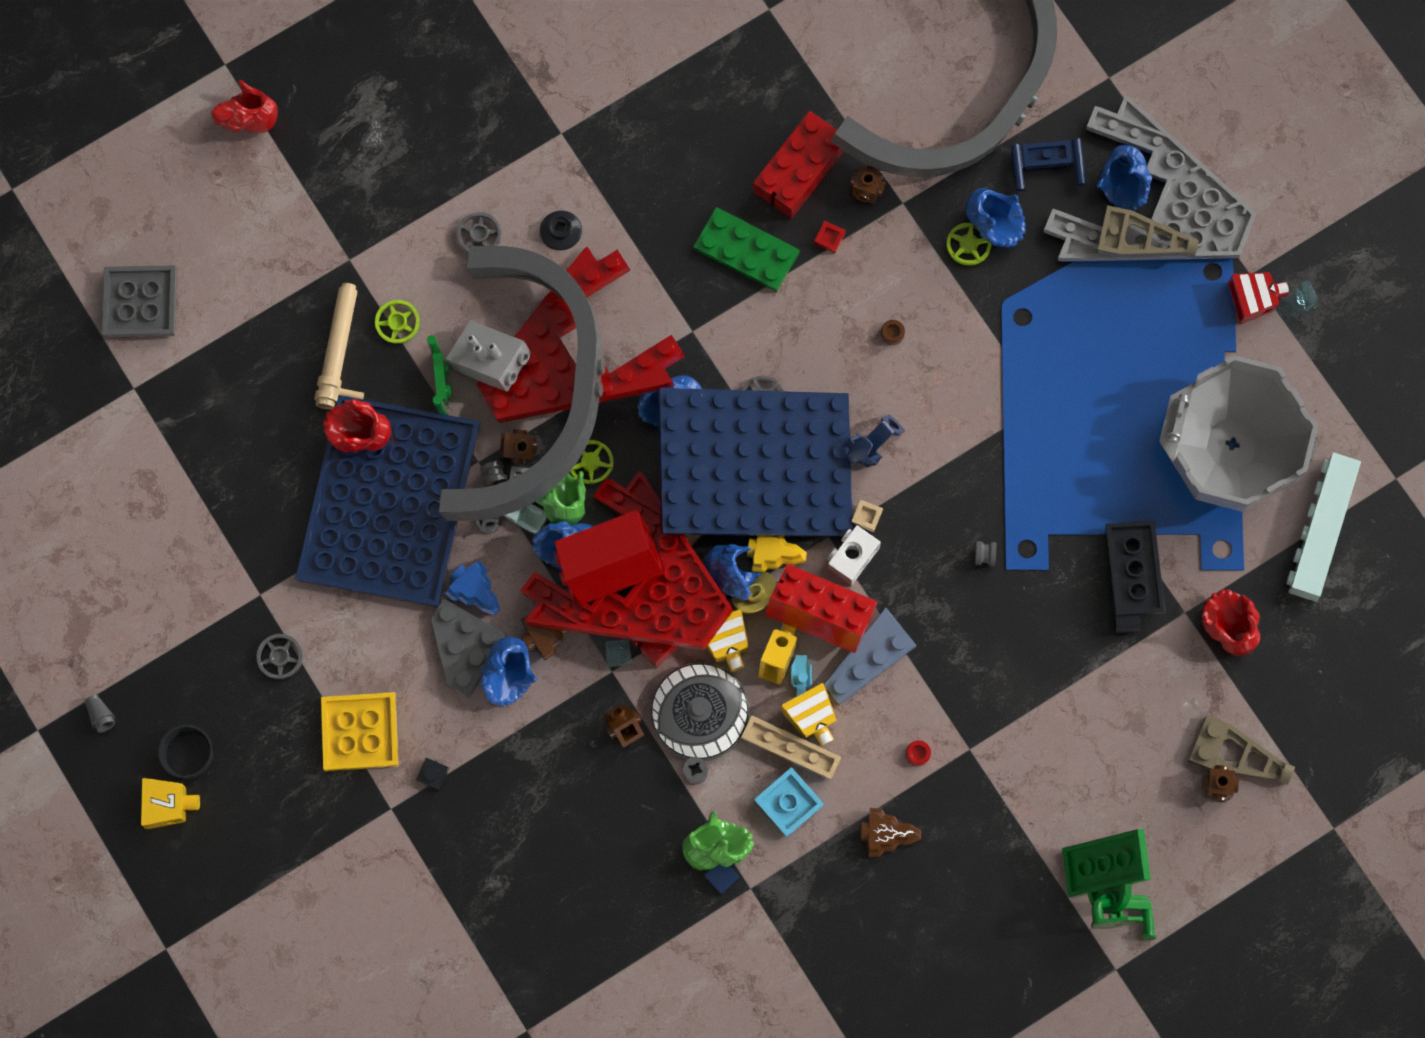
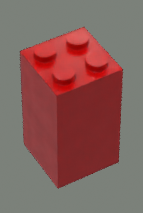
[554,510,663,605]

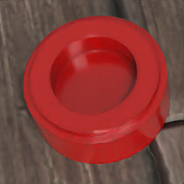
[906,740,931,766]

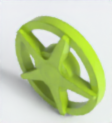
[947,223,991,266]
[375,300,420,344]
[570,440,614,485]

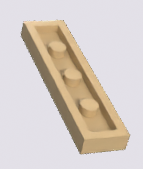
[741,716,841,781]

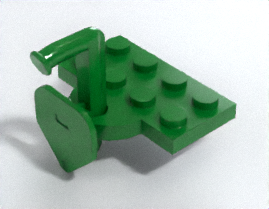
[1062,829,1156,940]

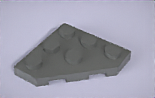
[431,599,507,698]

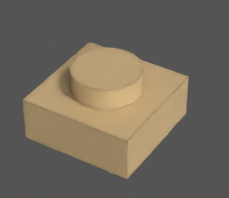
[852,500,883,532]

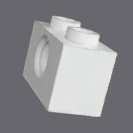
[827,526,881,586]

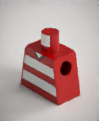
[1228,272,1289,324]

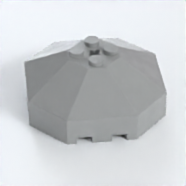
[1159,355,1318,512]

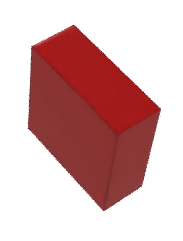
[814,221,846,254]

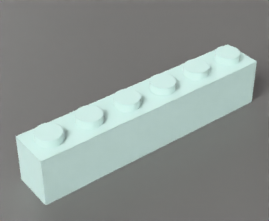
[1286,452,1361,602]

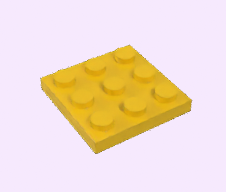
[321,692,399,771]

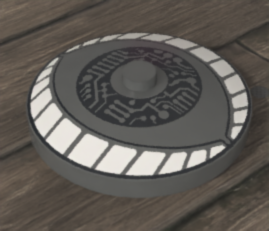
[651,663,749,761]

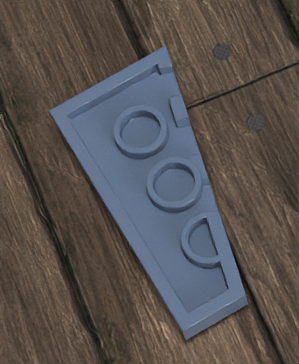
[824,608,916,706]

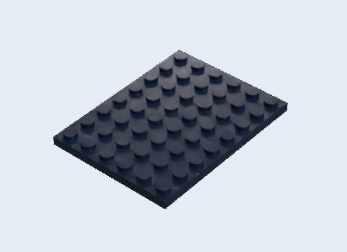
[658,388,853,537]
[295,395,480,608]

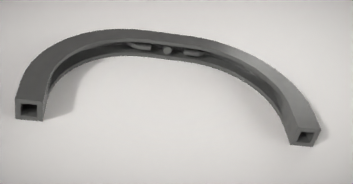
[831,0,1057,177]
[439,246,605,521]

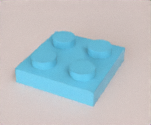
[754,767,824,838]

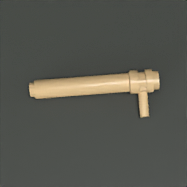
[314,283,364,410]

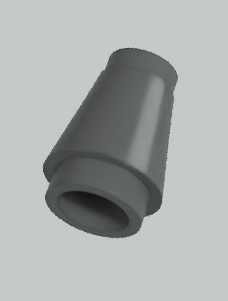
[85,695,115,732]

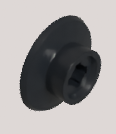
[540,210,582,251]

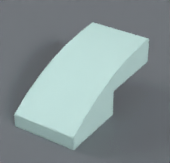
[503,504,548,535]

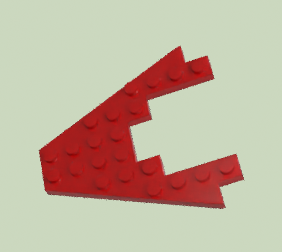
[476,246,685,423]
[520,471,733,650]

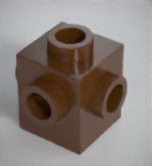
[850,166,886,204]
[499,429,537,464]
[604,704,644,748]
[1202,765,1239,802]

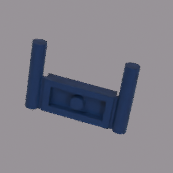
[1010,139,1086,192]

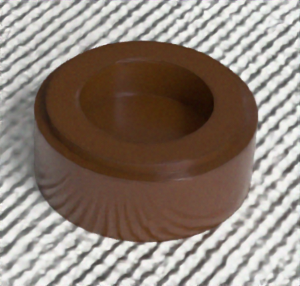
[881,320,905,345]

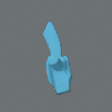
[791,655,812,697]

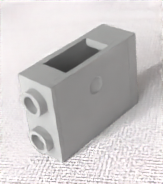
[446,320,531,392]

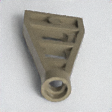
[1097,205,1199,258]
[1188,715,1295,785]

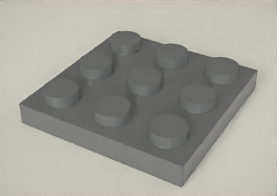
[102,265,177,338]

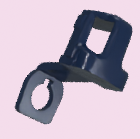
[846,415,905,468]

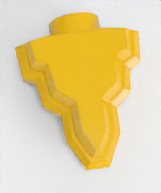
[747,536,807,573]

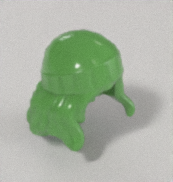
[536,471,586,525]
[682,811,754,871]

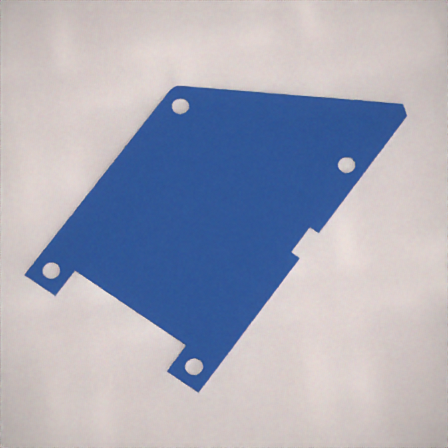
[1002,218,1244,570]

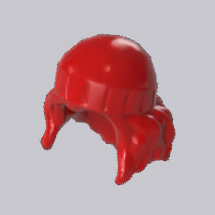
[211,80,278,134]
[323,399,391,452]
[1201,589,1260,656]

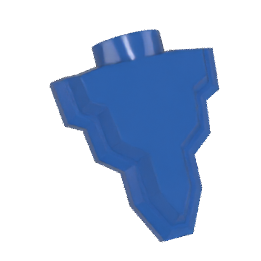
[445,560,500,616]

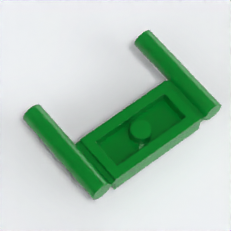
[427,335,452,415]

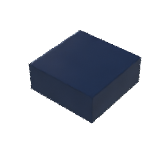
[704,864,740,895]

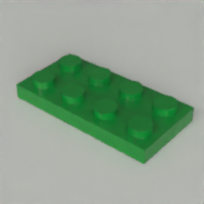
[694,207,800,292]

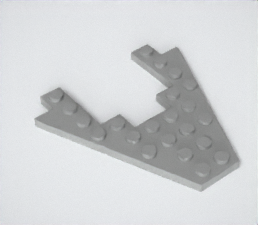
[1044,95,1257,261]

